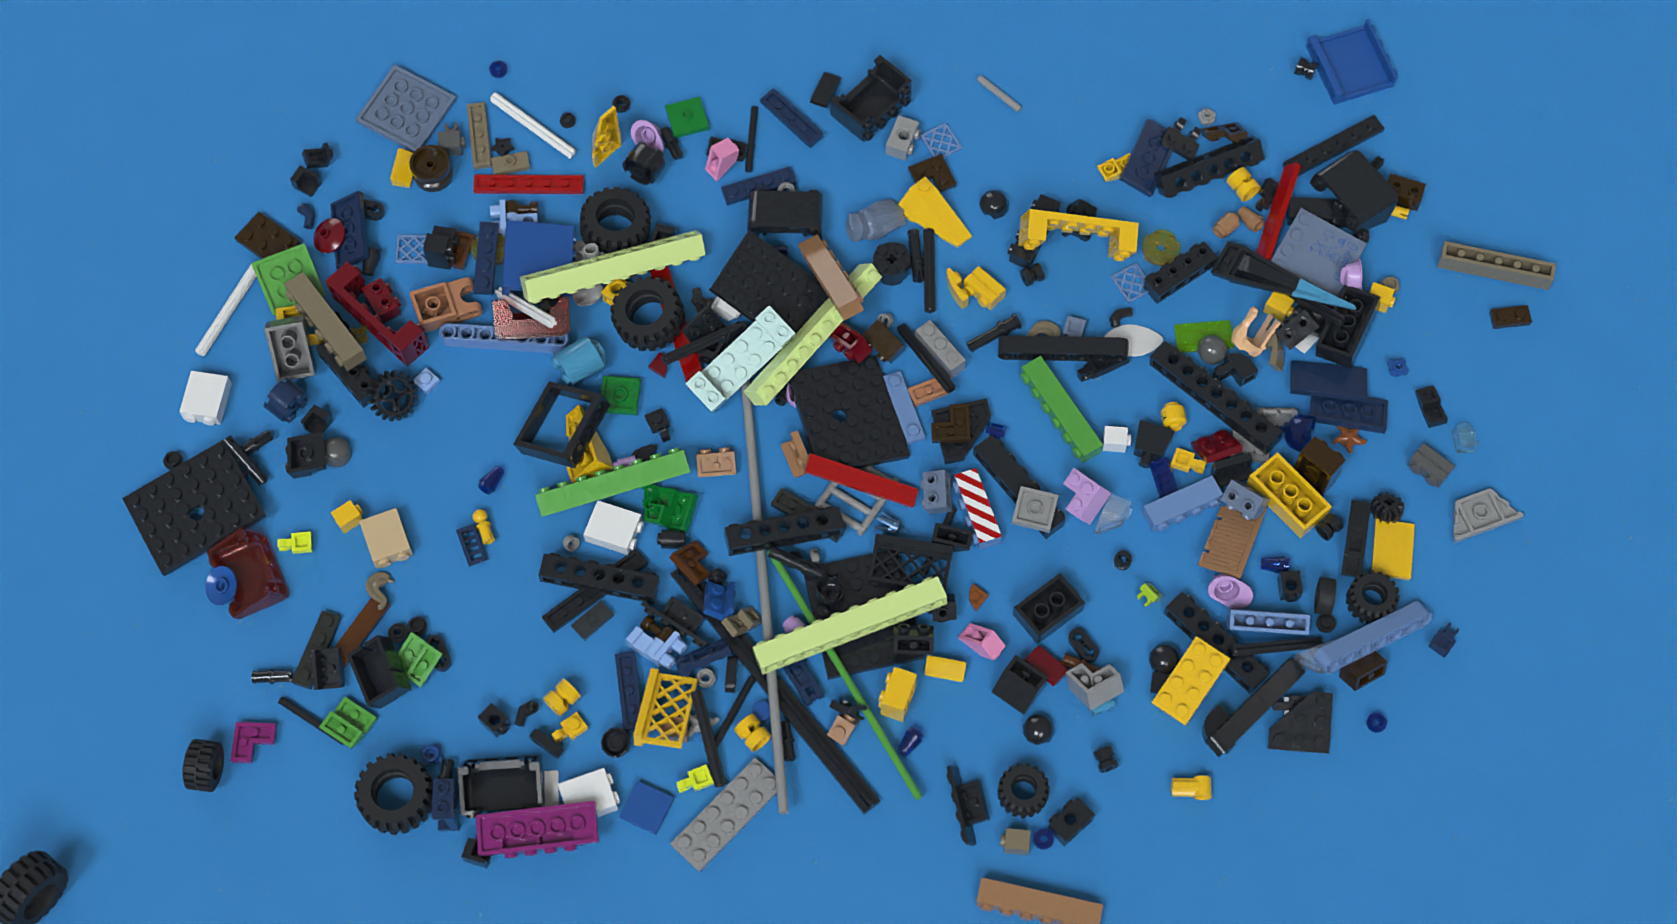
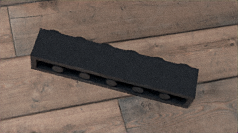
[973,435,1065,539]

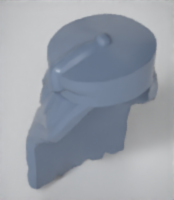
[846,199,906,242]

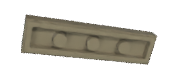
[467,102,492,170]

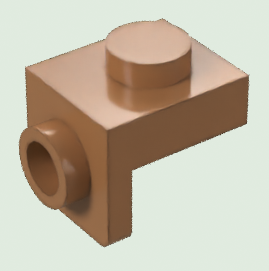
[827,713,860,746]

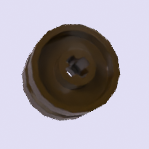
[409,145,453,192]

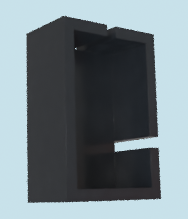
[347,635,412,709]

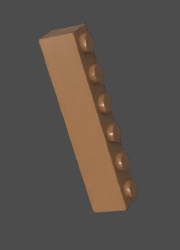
[798,235,864,321]
[976,878,1103,924]

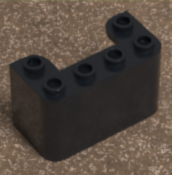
[830,55,912,142]

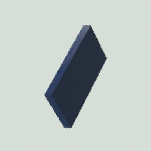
[1119,119,1172,197]
[330,191,369,269]
[1290,361,1367,401]
[1309,396,1388,434]

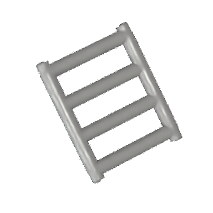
[814,466,899,536]

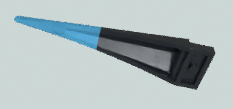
[1211,241,1357,310]

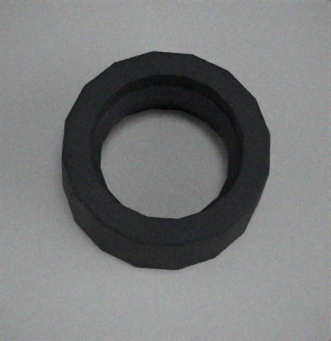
[1314,577,1336,616]

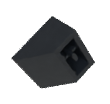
[991,655,1048,715]

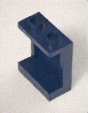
[432,779,460,831]

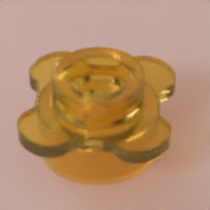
[350,326,369,345]

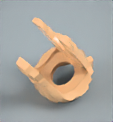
[1231,306,1281,357]

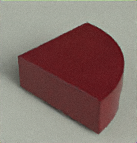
[649,352,668,378]

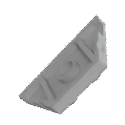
[1453,488,1524,543]

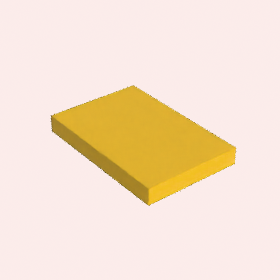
[1371,519,1415,580]

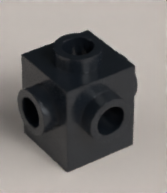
[928,594,957,623]

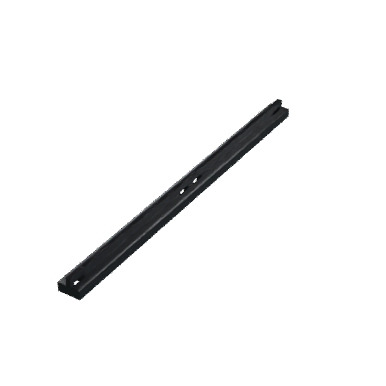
[670,566,880,815]

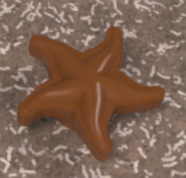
[1333,426,1366,454]

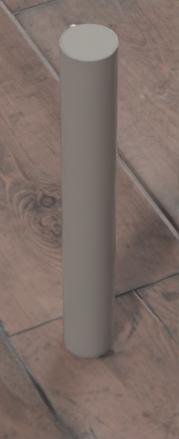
[977,75,1022,113]

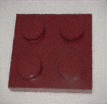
[1191,430,1243,464]

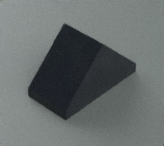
[931,523,973,552]

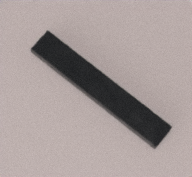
[542,549,648,633]

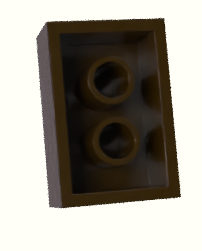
[1294,436,1346,497]

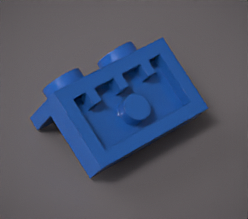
[703,581,736,621]

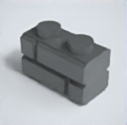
[1407,443,1455,488]

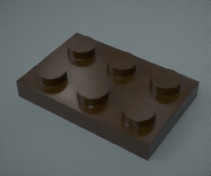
[234,212,301,259]

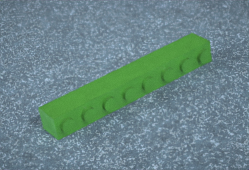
[535,447,691,517]

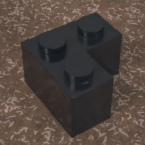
[423,225,460,270]

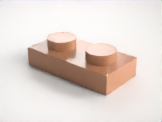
[907,378,950,407]

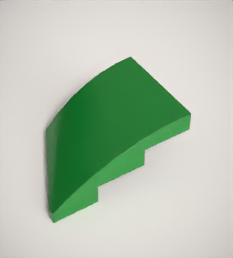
[641,484,698,533]

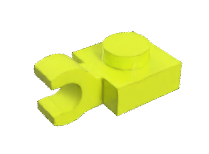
[277,531,312,554]
[676,764,714,793]

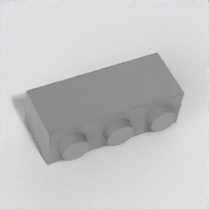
[915,320,966,380]

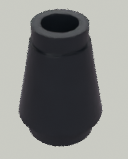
[362,247,382,276]

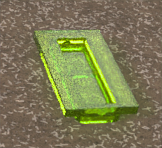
[1174,320,1234,353]

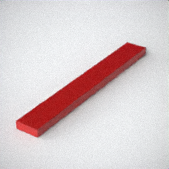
[649,265,702,389]

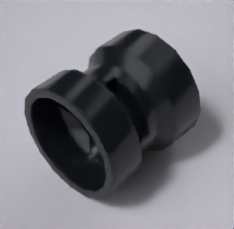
[1294,57,1318,80]
[1020,263,1045,287]
[1315,514,1343,541]
[1093,746,1119,773]

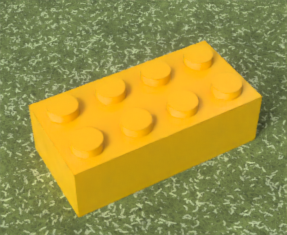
[1247,452,1332,539]
[1152,636,1230,727]

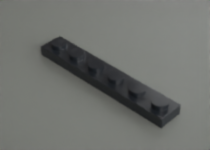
[1283,115,1384,176]

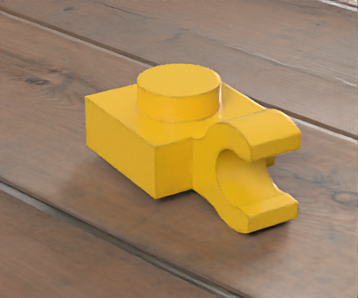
[1170,448,1206,474]
[551,712,588,744]

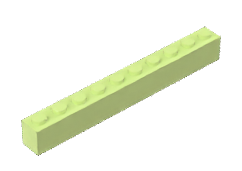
[520,230,705,303]
[743,263,882,406]
[753,576,947,675]

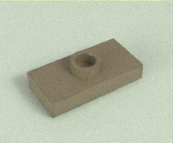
[491,151,531,175]

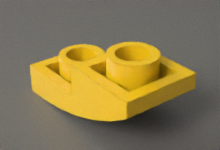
[1097,153,1130,182]
[946,268,969,310]

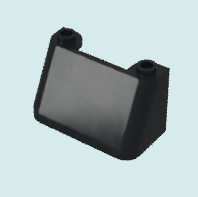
[1310,150,1398,234]
[747,189,823,240]
[458,755,544,818]

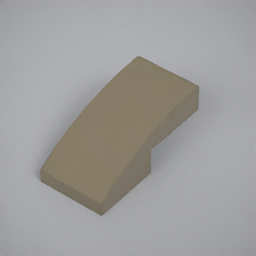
[1266,331,1284,372]
[721,607,762,637]

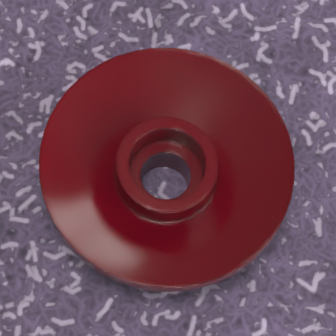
[313,218,346,254]

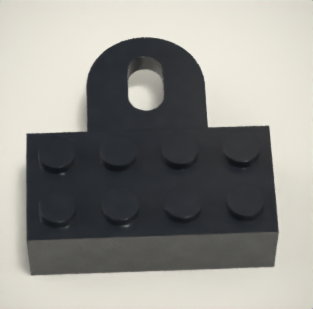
[1294,285,1380,368]

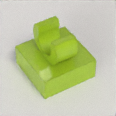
[1137,583,1163,607]

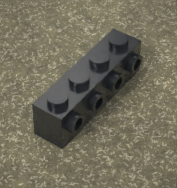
[1143,241,1218,304]
[316,342,382,408]

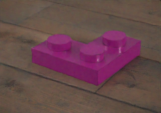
[230,722,277,764]

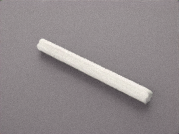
[490,93,576,158]
[195,262,256,356]
[495,287,557,328]

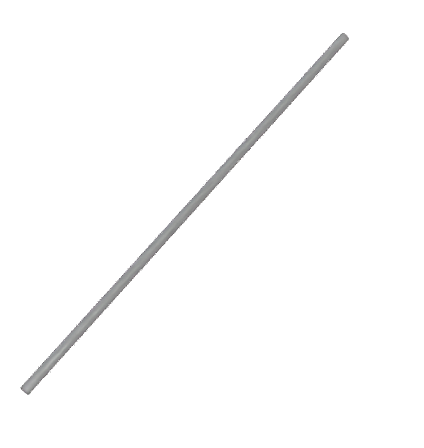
[741,379,789,814]

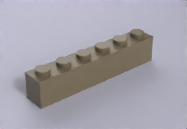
[1437,241,1556,290]
[284,272,366,371]

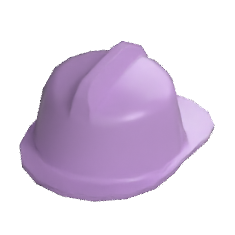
[631,120,664,153]
[1340,258,1362,290]
[1208,573,1253,609]

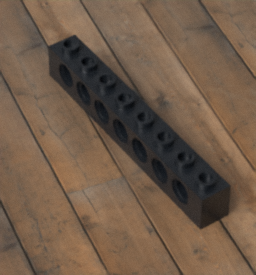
[1150,341,1283,455]

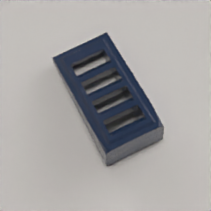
[456,524,487,567]

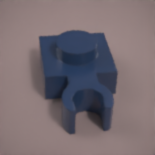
[1428,623,1459,658]

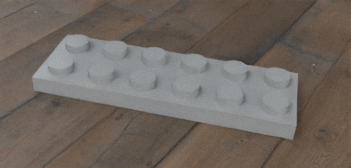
[670,758,777,873]

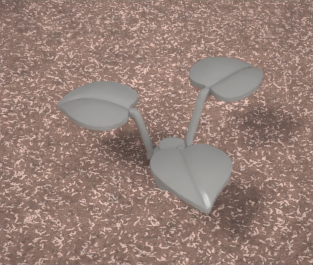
[572,241,638,306]

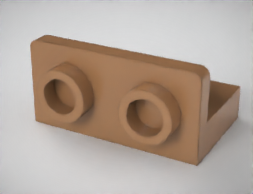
[781,430,808,478]
[696,447,736,478]

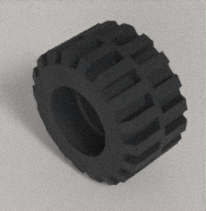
[1346,571,1399,624]
[182,739,224,792]
[998,763,1050,818]

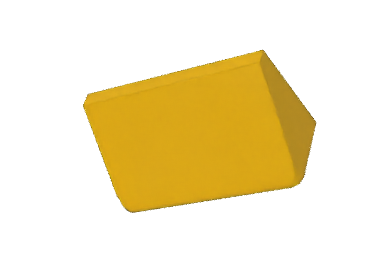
[390,148,413,188]
[924,655,966,682]

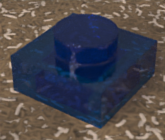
[985,422,1007,439]

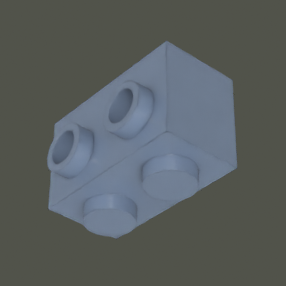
[921,470,953,515]
[1220,480,1270,521]

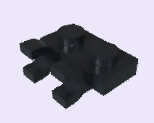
[1159,117,1202,160]

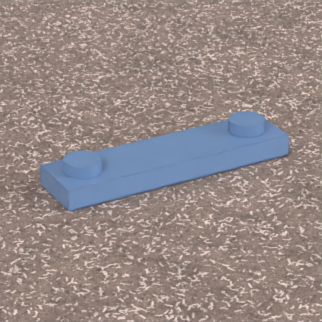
[883,371,925,445]

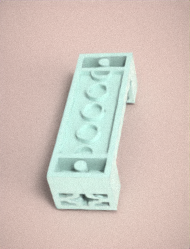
[686,306,796,413]

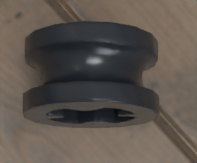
[1114,551,1132,570]

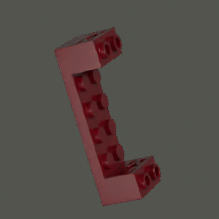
[325,262,429,367]

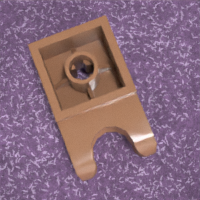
[409,277,483,333]

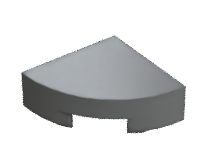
[809,548,820,566]

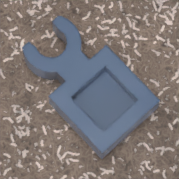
[1063,316,1086,337]

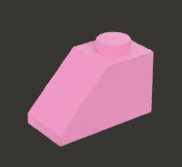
[705,138,739,181]
[958,623,1006,660]

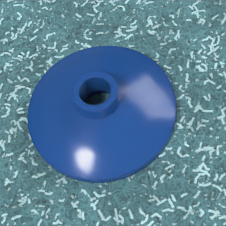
[205,566,237,605]

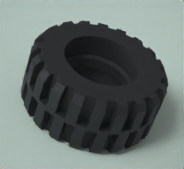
[580,187,651,254]
[610,276,686,351]
[354,753,433,835]
[0,851,68,924]

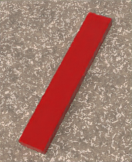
[1256,163,1301,261]
[473,174,584,194]
[804,453,918,508]

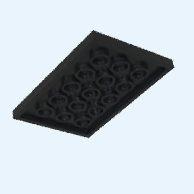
[709,230,829,334]

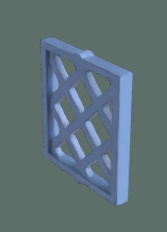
[920,123,962,158]
[395,235,428,264]
[1110,263,1148,303]

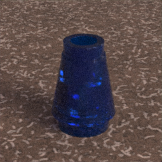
[478,466,505,495]
[1261,556,1290,574]
[897,727,924,757]

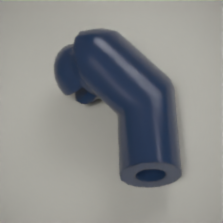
[297,203,315,229]

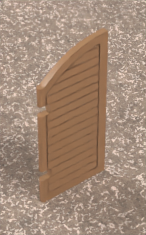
[1198,505,1267,579]

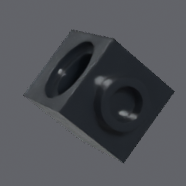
[1277,571,1303,602]
[478,703,511,738]

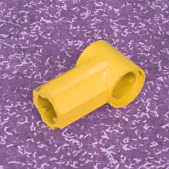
[1171,776,1212,800]

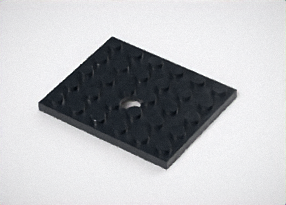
[788,356,910,469]
[122,439,266,576]
[803,551,924,680]

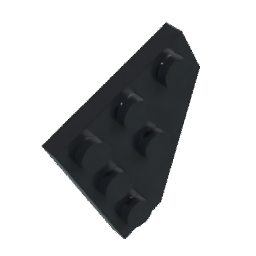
[931,398,991,465]
[1268,692,1333,754]

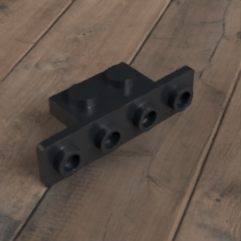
[641,596,710,648]
[947,765,990,846]

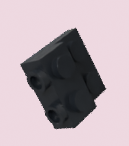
[285,432,326,479]

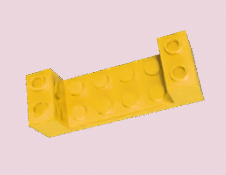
[1018,209,1139,261]

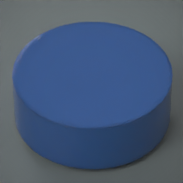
[752,701,770,722]

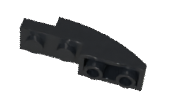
[1341,500,1371,577]

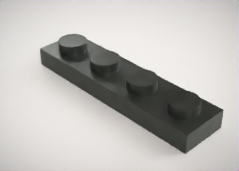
[771,488,847,543]
[291,611,341,690]

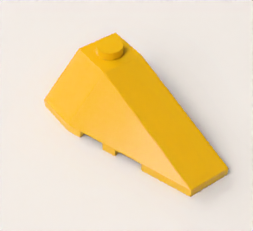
[592,106,622,168]
[898,177,972,248]
[566,404,613,483]

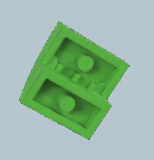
[397,632,443,687]
[319,697,378,749]

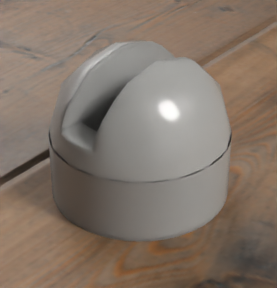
[877,313,894,328]
[562,535,580,552]

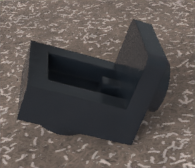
[302,143,333,169]

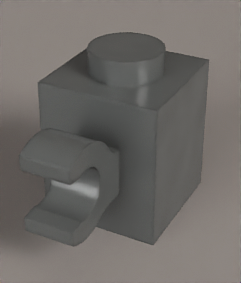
[438,122,466,156]

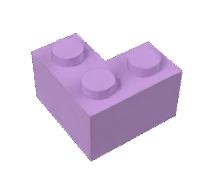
[1063,468,1111,525]

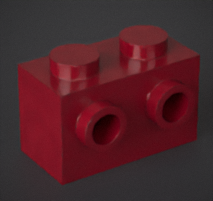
[361,278,401,324]
[830,322,872,363]

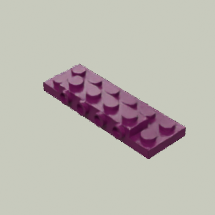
[476,801,600,858]

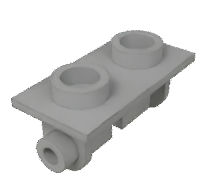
[1257,408,1298,426]

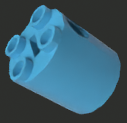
[551,336,605,387]

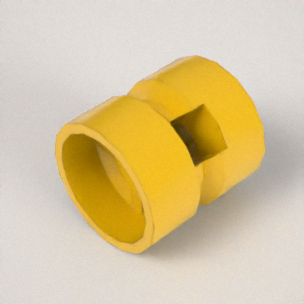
[1226,167,1261,202]
[543,679,581,716]
[734,714,772,752]

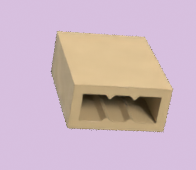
[359,508,413,568]

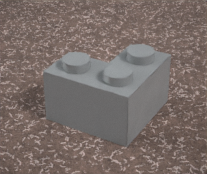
[1065,663,1124,710]

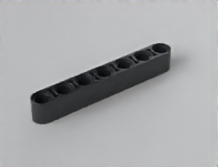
[998,336,1129,362]
[1205,657,1306,757]

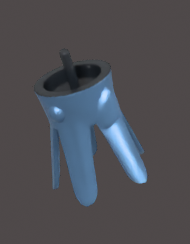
[874,511,904,535]

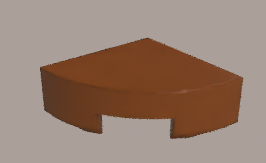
[969,584,989,612]

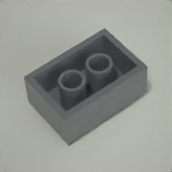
[264,315,317,382]

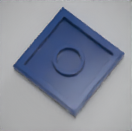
[620,781,674,835]

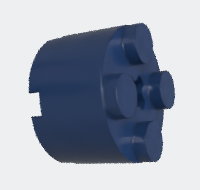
[263,378,308,423]

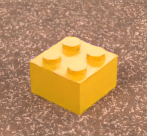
[878,667,917,722]

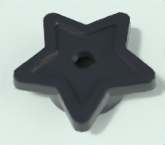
[491,137,514,157]

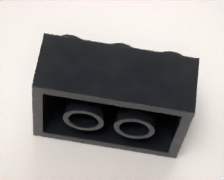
[1013,573,1085,644]

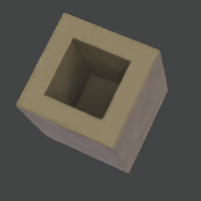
[1000,828,1031,855]

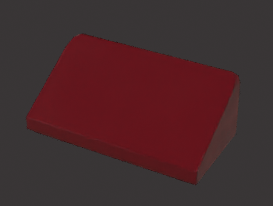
[1024,646,1068,686]

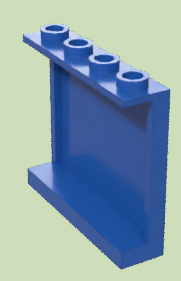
[1306,19,1397,105]
[502,220,577,300]

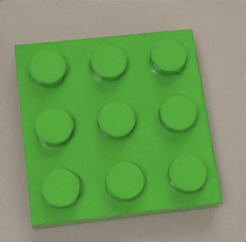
[251,243,326,315]

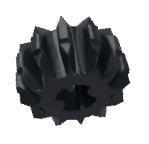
[1370,492,1404,524]

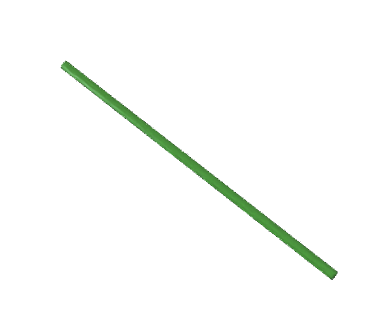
[767,550,923,801]

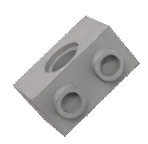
[886,115,921,161]

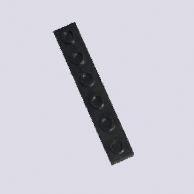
[1154,135,1265,198]
[724,506,844,556]
[539,553,660,604]
[1164,592,1269,695]

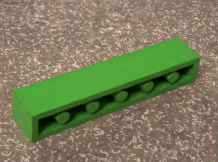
[1020,356,1103,463]

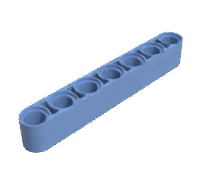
[439,323,570,353]
[1313,601,1433,673]

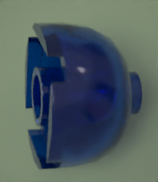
[1282,414,1316,452]

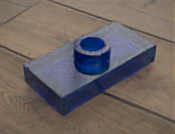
[1150,457,1179,498]

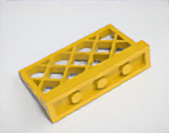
[633,668,698,749]

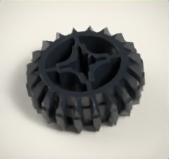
[366,370,418,422]

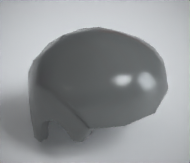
[1197,334,1227,365]
[326,437,352,468]

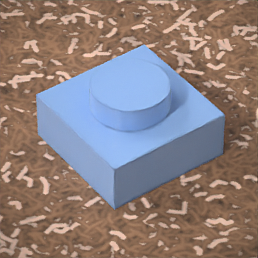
[413,368,440,395]

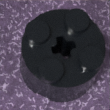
[622,142,665,185]
[873,242,910,286]

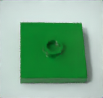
[665,96,709,138]
[599,376,641,416]

